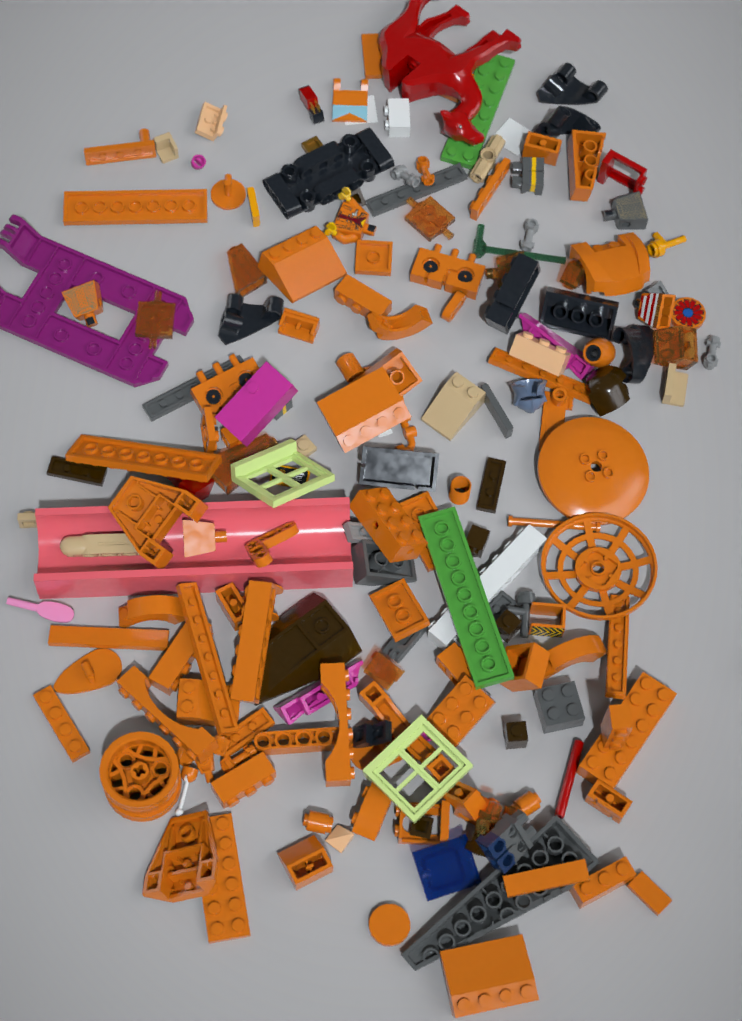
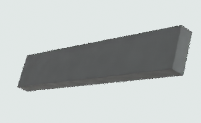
[365,163,468,217]
[142,355,244,422]

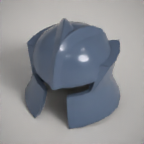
[510,379,547,414]

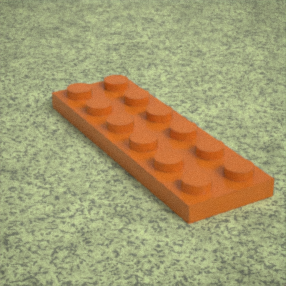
[202,813,251,944]

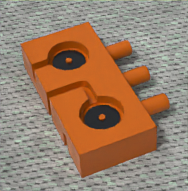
[410,244,486,300]
[190,354,259,415]

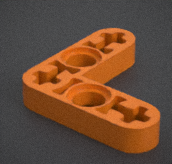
[245,521,299,568]

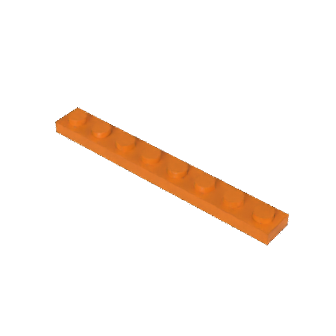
[176,582,239,736]

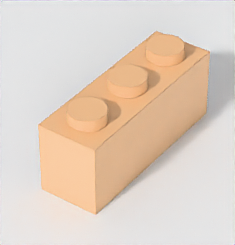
[509,331,571,376]

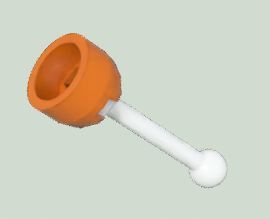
[175,766,199,816]

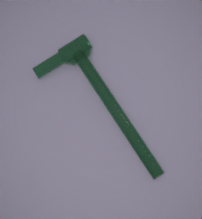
[473,224,566,264]

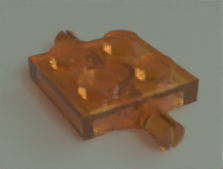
[405,196,455,242]
[135,291,176,349]

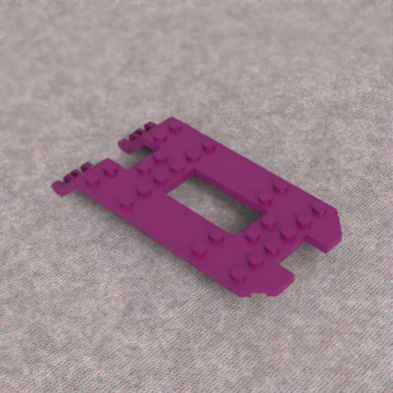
[0,214,194,387]

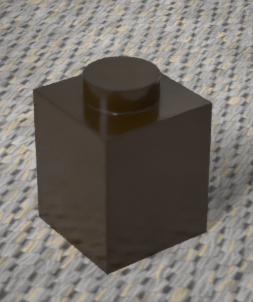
[467,524,490,558]
[495,609,522,643]
[504,721,528,749]

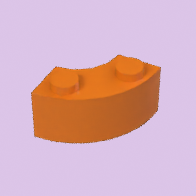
[351,782,396,841]

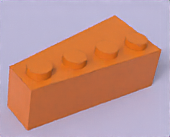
[567,130,606,202]

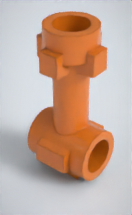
[416,156,435,186]
[220,744,258,774]

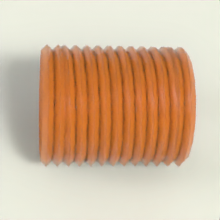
[336,353,365,383]
[449,476,471,505]

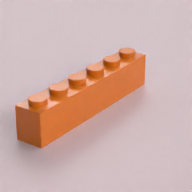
[229,580,277,704]

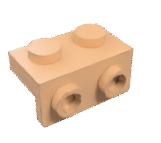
[195,102,228,141]

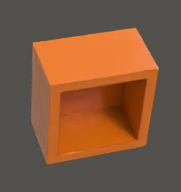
[499,642,550,692]

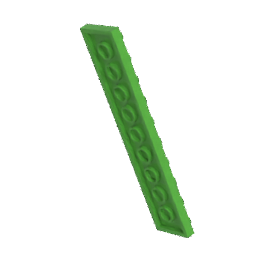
[418,506,514,690]

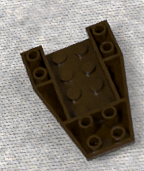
[231,593,362,706]

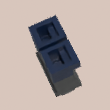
[476,809,537,874]

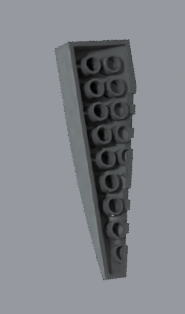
[401,815,600,971]

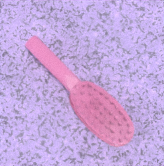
[6,597,74,623]

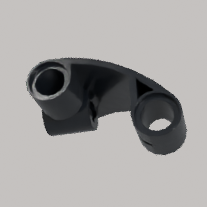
[537,63,608,105]
[534,105,601,138]
[218,294,284,345]
[613,325,658,384]

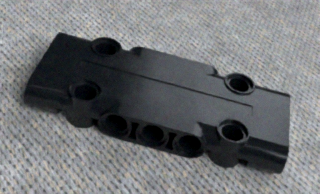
[262,127,395,219]

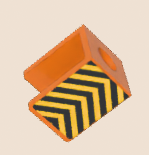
[528,602,566,638]

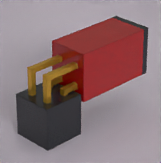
[299,85,324,124]

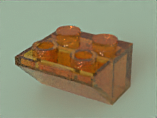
[653,325,698,371]

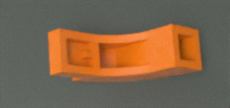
[367,304,433,340]
[118,595,185,628]
[544,635,607,680]

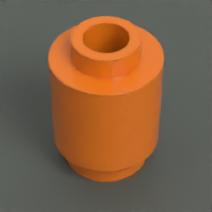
[510,791,541,817]
[303,810,334,834]

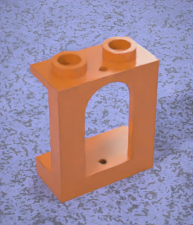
[394,800,450,847]

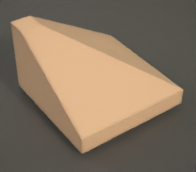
[325,825,354,853]

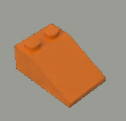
[176,678,240,726]

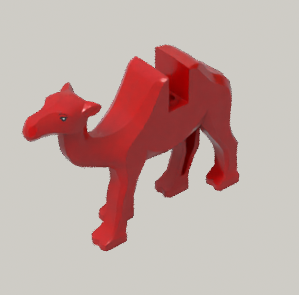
[379,0,522,146]

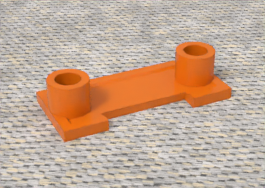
[538,388,573,451]

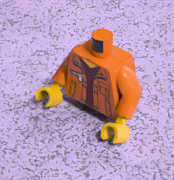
[324,187,377,245]

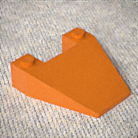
[108,476,208,569]

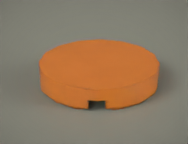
[369,904,411,947]

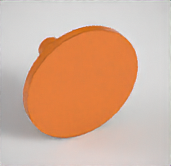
[211,174,246,210]

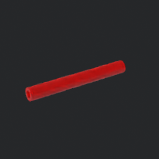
[554,740,584,819]

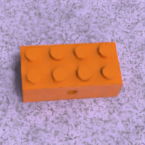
[350,487,428,563]

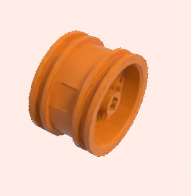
[99,731,182,822]

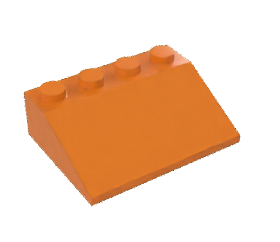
[258,226,347,303]
[316,366,412,453]
[439,934,539,1018]

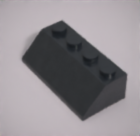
[540,286,619,341]

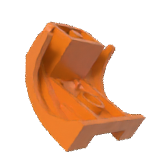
[569,232,650,296]

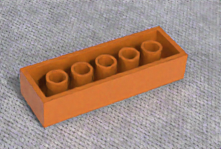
[576,672,677,789]

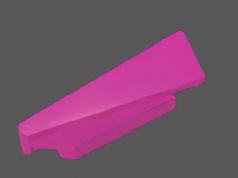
[273,660,363,725]

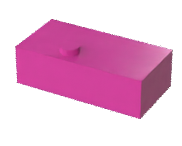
[215,361,298,447]

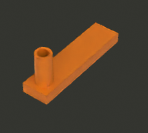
[84,128,156,166]

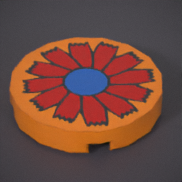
[671,297,706,331]

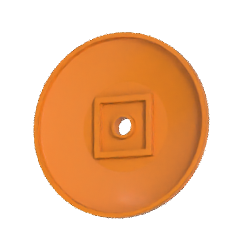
[537,417,649,525]

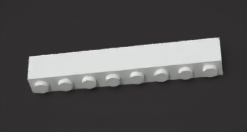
[427,524,547,651]

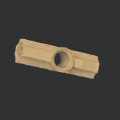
[469,134,506,184]

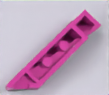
[519,313,595,380]

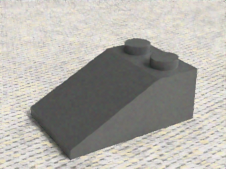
[351,539,417,586]

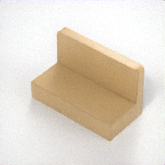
[662,363,688,407]

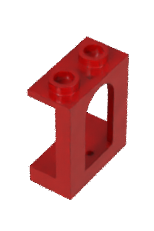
[597,149,647,195]

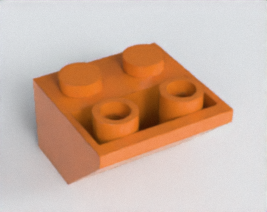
[277,835,333,891]

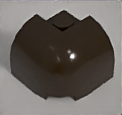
[586,365,630,417]

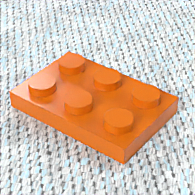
[369,578,431,643]
[427,675,496,747]

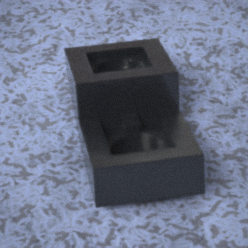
[353,720,392,748]

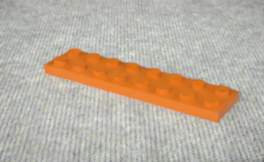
[63,189,207,226]
[65,434,222,483]

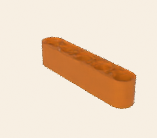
[254,727,353,755]

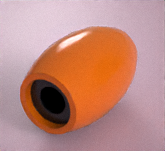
[583,338,616,368]

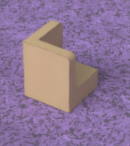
[153,132,179,164]

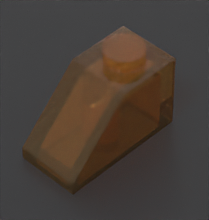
[559,258,586,290]

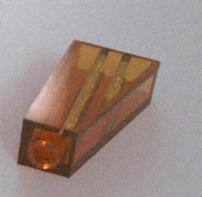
[211,434,279,495]

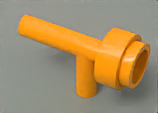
[647,232,687,258]

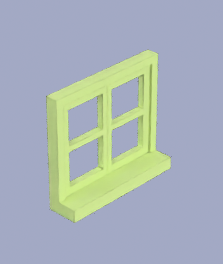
[230,438,335,508]
[363,715,473,824]

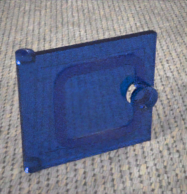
[412,833,481,902]

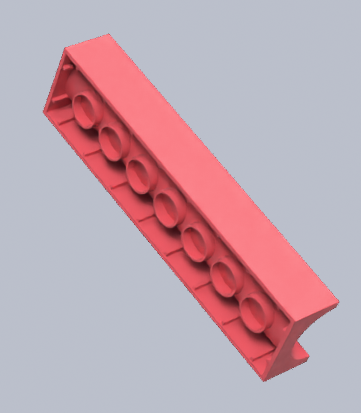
[34,497,353,599]

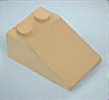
[421,372,486,441]

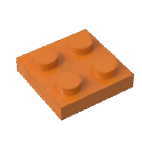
[355,240,393,276]
[200,407,219,454]

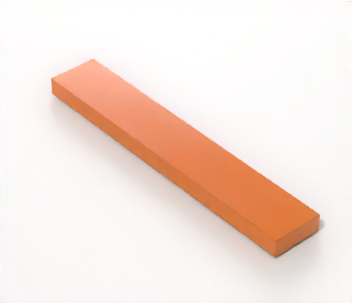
[488,347,591,404]
[605,594,630,700]
[48,625,169,651]

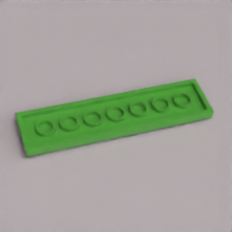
[440,54,515,170]

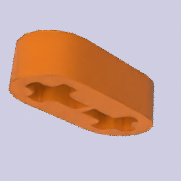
[441,291,467,322]

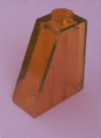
[227,243,267,297]

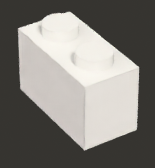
[384,98,410,138]

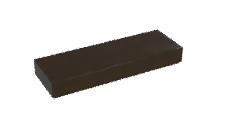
[47,456,108,487]
[477,457,506,514]

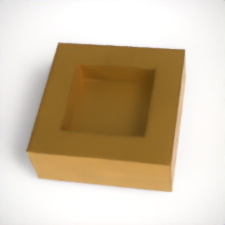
[302,135,323,154]

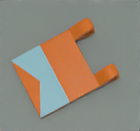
[332,78,368,123]

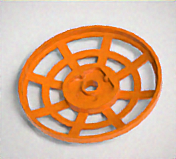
[540,513,658,621]

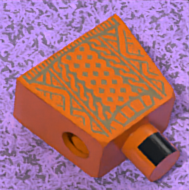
[62,280,103,327]

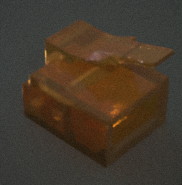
[363,651,405,691]

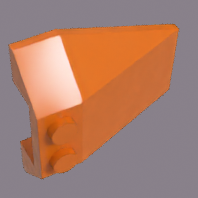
[142,810,219,903]

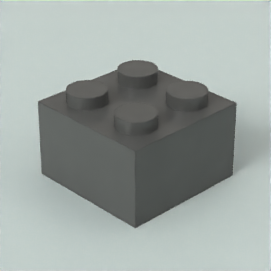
[533,681,585,734]

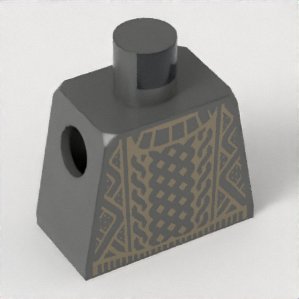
[603,191,648,230]

